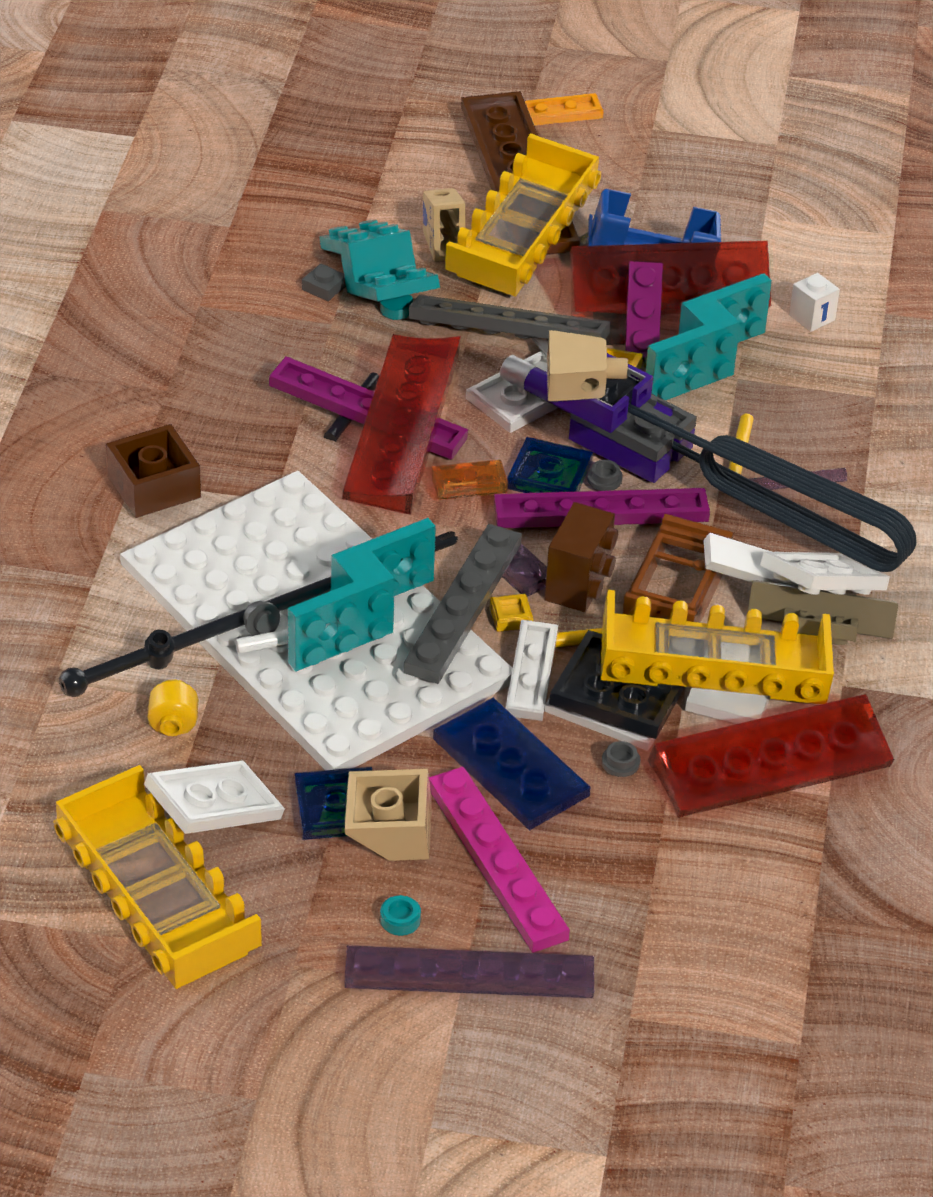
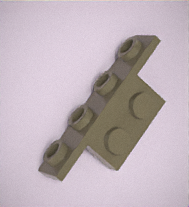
[748,580,898,645]

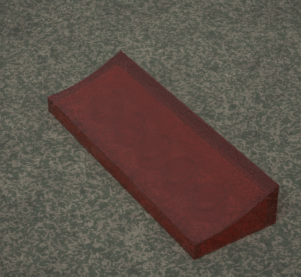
[570,241,771,317]
[342,334,461,515]
[648,694,894,818]

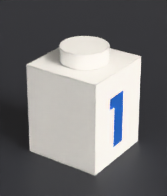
[789,273,840,332]

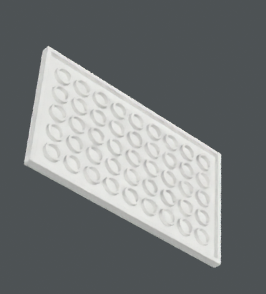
[120,471,513,779]

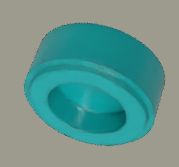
[380,295,413,320]
[380,895,421,936]

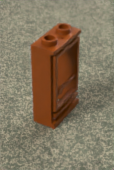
[623,514,734,630]

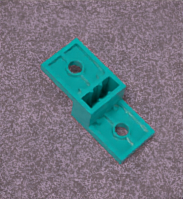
[319,220,440,301]
[646,273,772,401]
[288,518,436,672]

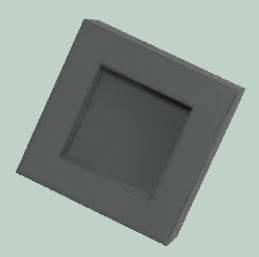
[302,264,346,301]

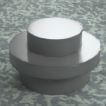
[587,460,623,491]
[243,601,280,636]
[602,741,641,777]

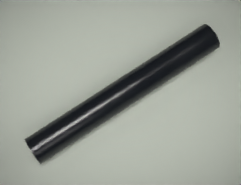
[324,372,381,442]

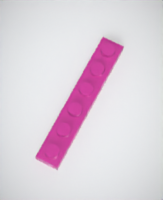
[429,766,570,953]

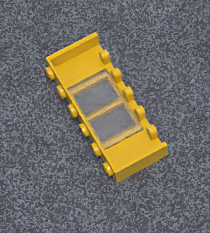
[445,134,601,297]
[601,590,834,705]
[53,765,262,989]

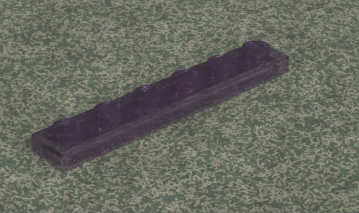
[345,945,594,998]

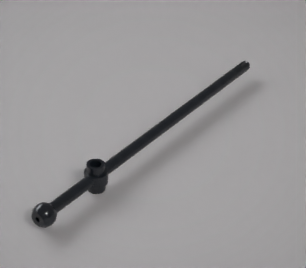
[59,531,458,697]

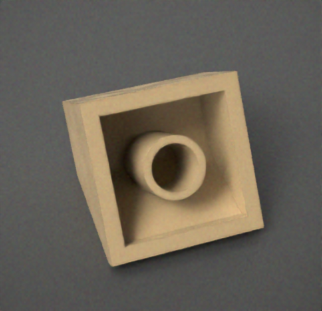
[345,769,432,861]

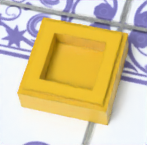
[490,594,533,632]

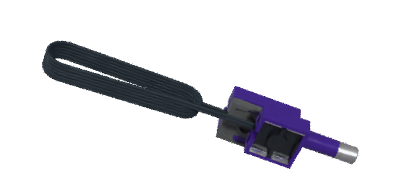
[500,353,917,572]

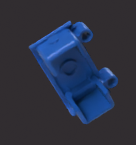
[587,189,721,296]

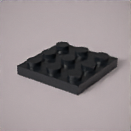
[549,630,685,739]

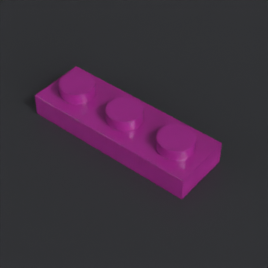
[625,261,663,362]

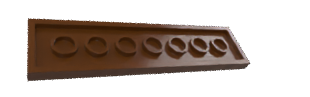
[461,91,580,254]

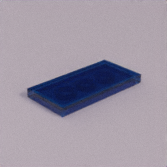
[433,697,591,831]

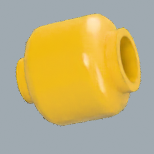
[147,679,199,736]

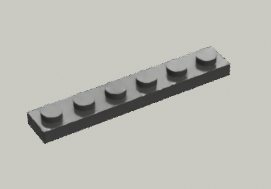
[409,294,610,341]
[403,524,522,684]

